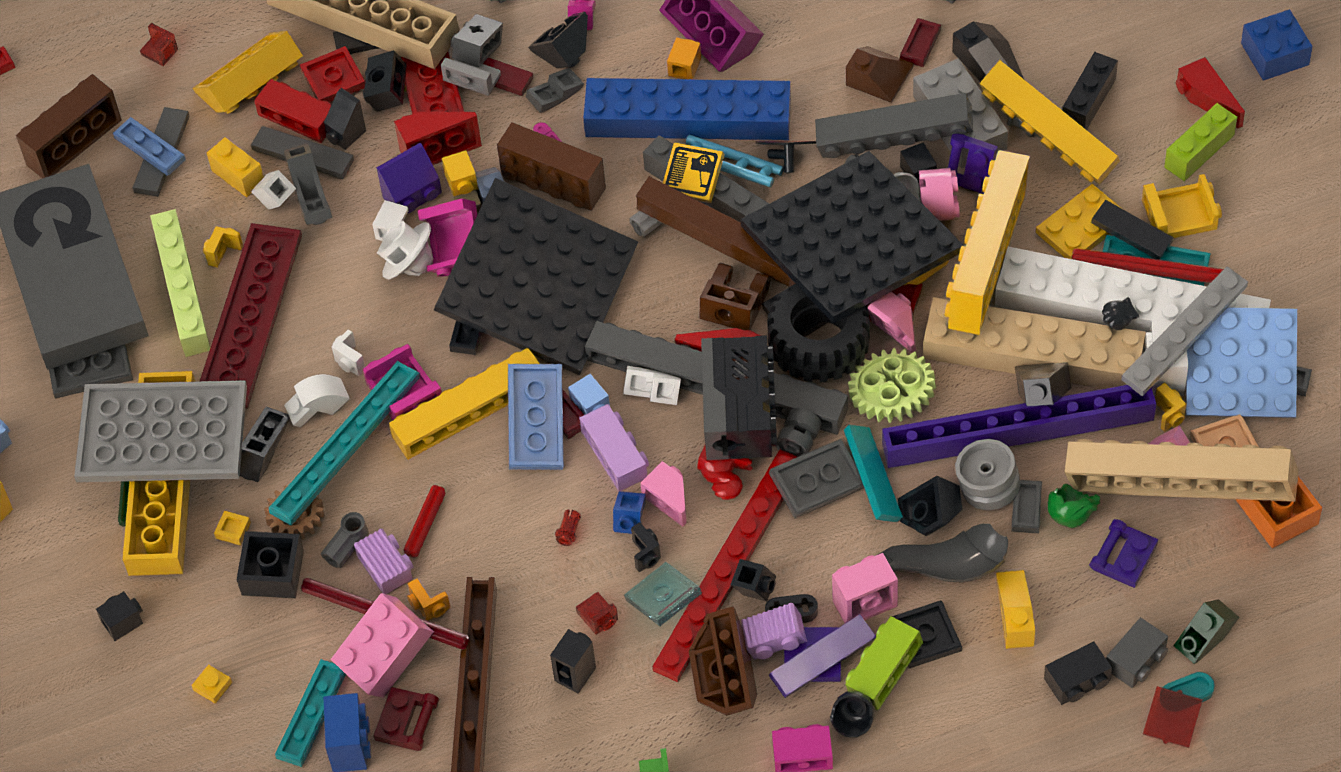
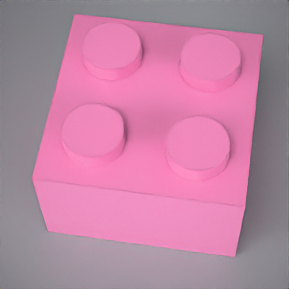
[832,553,898,623]

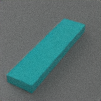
[844,425,902,522]
[275,659,346,767]

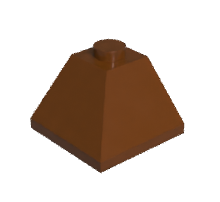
[846,46,914,103]

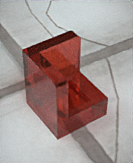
[140,23,178,66]

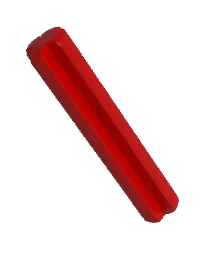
[404,485,446,558]

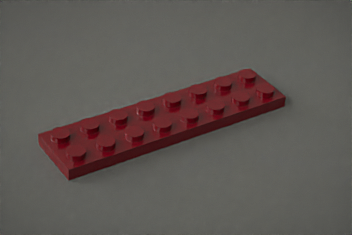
[199,223,302,409]

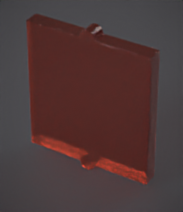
[1143,686,1203,748]

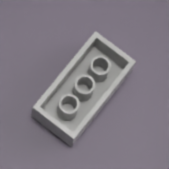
[913,58,1008,169]

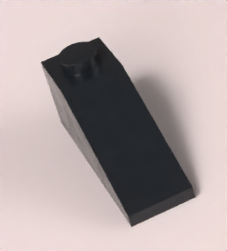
[240,406,290,482]

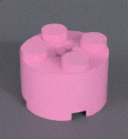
[919,168,960,221]

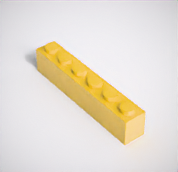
[979,60,1120,185]
[389,348,540,460]

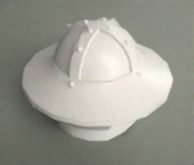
[377,221,433,280]

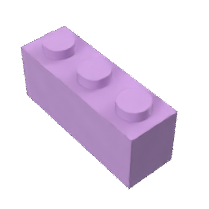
[579,404,649,491]

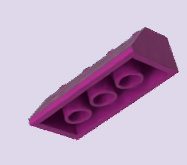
[659,0,764,72]

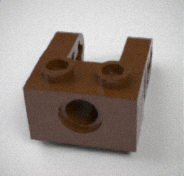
[699,263,771,330]

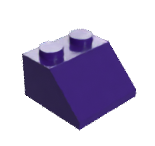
[376,143,442,214]

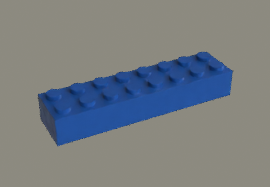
[583,78,791,140]

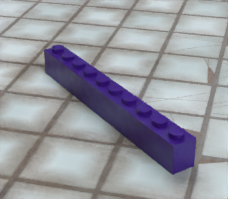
[882,385,1156,468]

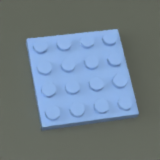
[1186,308,1297,418]

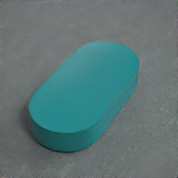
[1159,672,1215,712]

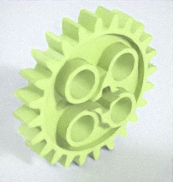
[848,348,936,423]

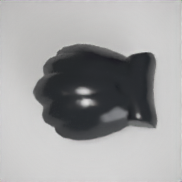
[1102,297,1139,330]

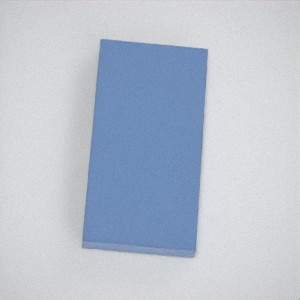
[508,364,564,470]

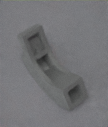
[283,143,333,225]

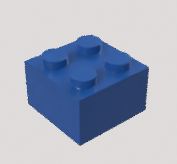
[1241,9,1313,81]
[323,693,372,772]

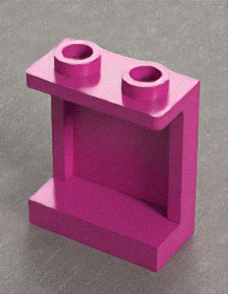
[418,198,477,277]
[363,344,442,420]

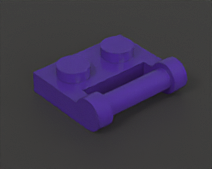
[948,133,998,194]
[1089,519,1158,588]

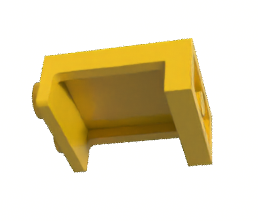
[1142,174,1222,238]

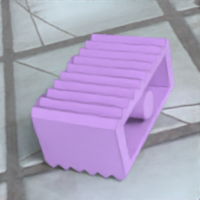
[354,529,413,594]
[741,603,807,659]

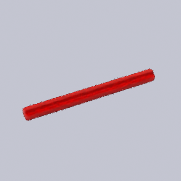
[1072,248,1224,283]

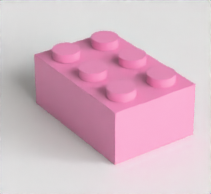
[330,593,434,698]

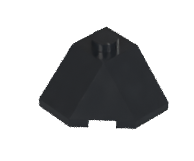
[528,12,588,69]
[898,476,963,536]

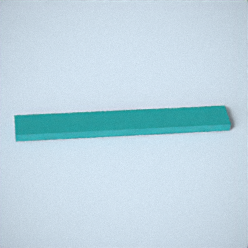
[269,361,420,526]

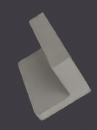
[441,58,501,96]

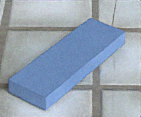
[113,117,186,176]

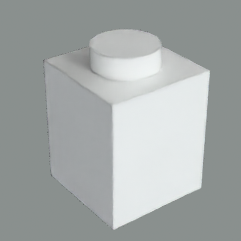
[251,170,296,210]

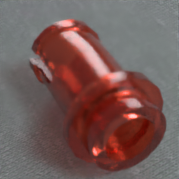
[555,509,581,546]

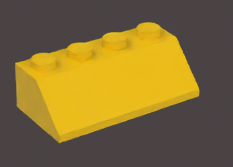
[192,31,303,114]

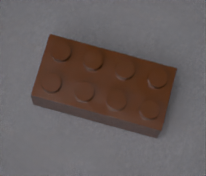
[16,74,122,179]
[497,122,606,211]

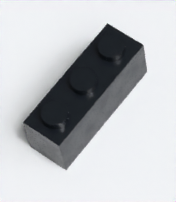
[1062,51,1118,130]

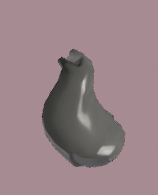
[878,524,1008,583]

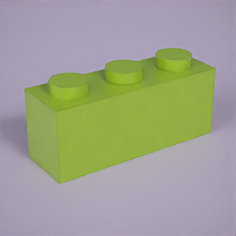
[1164,103,1237,182]
[845,616,923,711]

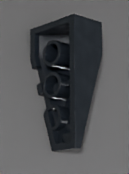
[952,21,1024,82]

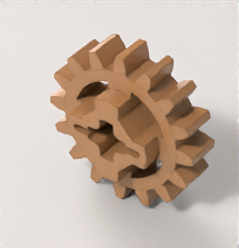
[264,485,325,540]

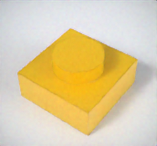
[214,511,251,546]
[191,664,232,704]

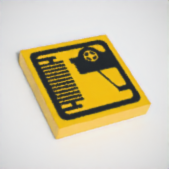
[663,143,725,203]

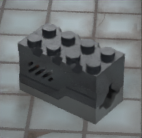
[701,335,777,460]

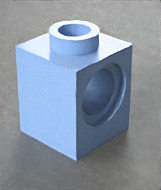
[568,374,610,415]

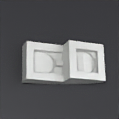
[623,366,681,405]

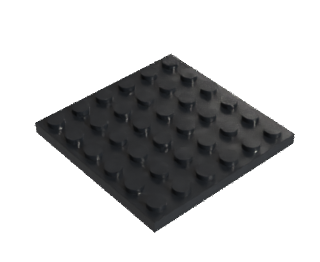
[741,151,964,324]
[434,178,638,375]

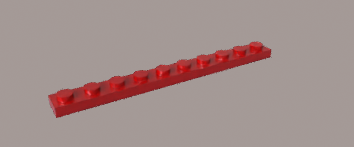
[652,449,797,682]

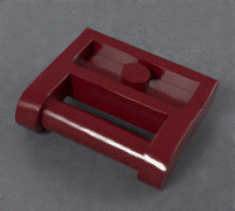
[373,687,440,751]

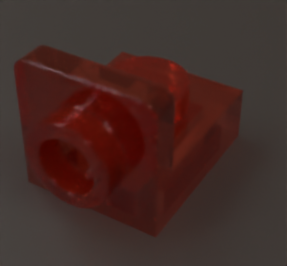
[576,592,618,635]

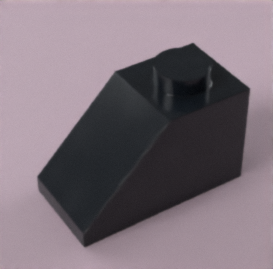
[324,88,366,150]

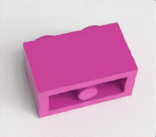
[772,724,833,772]

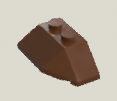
[689,606,757,716]

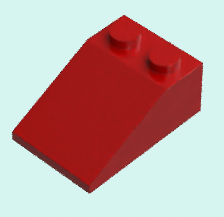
[394,112,482,165]

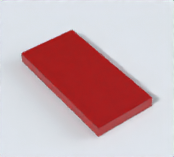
[401,51,464,114]

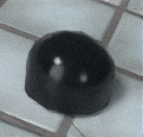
[830,691,875,738]

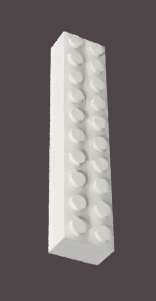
[995,246,1271,332]

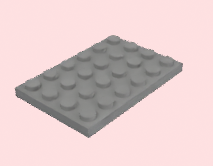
[74,380,247,482]

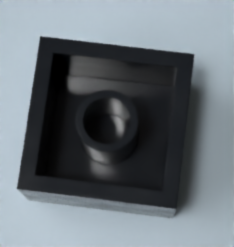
[236,531,304,599]

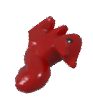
[697,445,753,500]

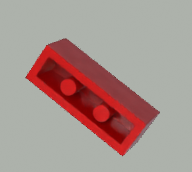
[254,79,332,144]

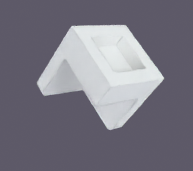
[372,200,408,241]

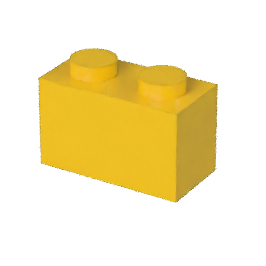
[207,137,264,198]

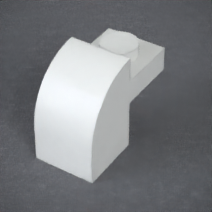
[284,374,350,427]

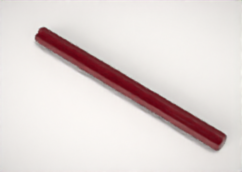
[301,578,469,650]

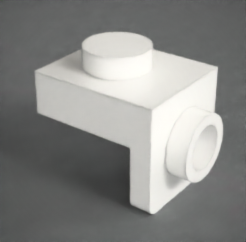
[332,330,365,377]

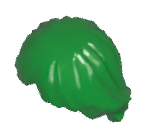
[1047,484,1101,528]

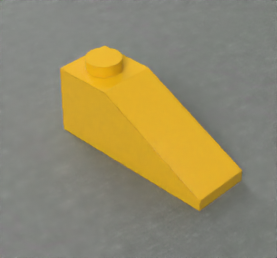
[996,570,1035,649]

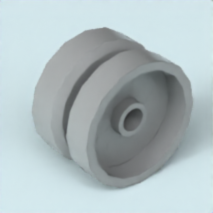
[955,439,1021,511]

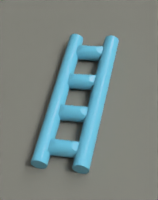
[686,134,784,188]

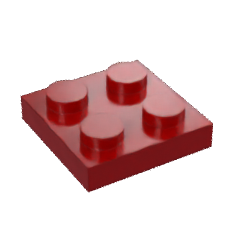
[300,46,365,103]

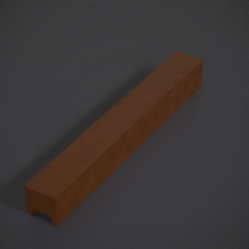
[636,176,795,287]
[451,577,497,772]

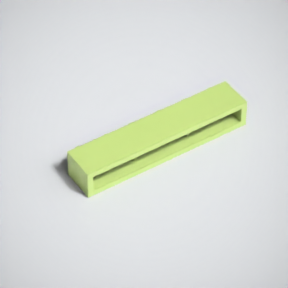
[150,209,210,357]

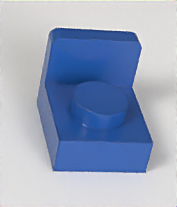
[613,491,646,534]

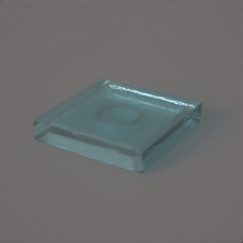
[624,562,702,626]

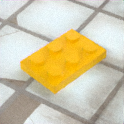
[1036,184,1122,259]

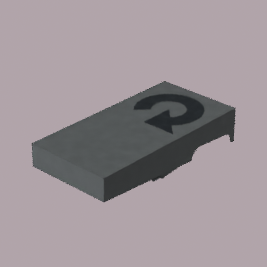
[0,164,149,370]

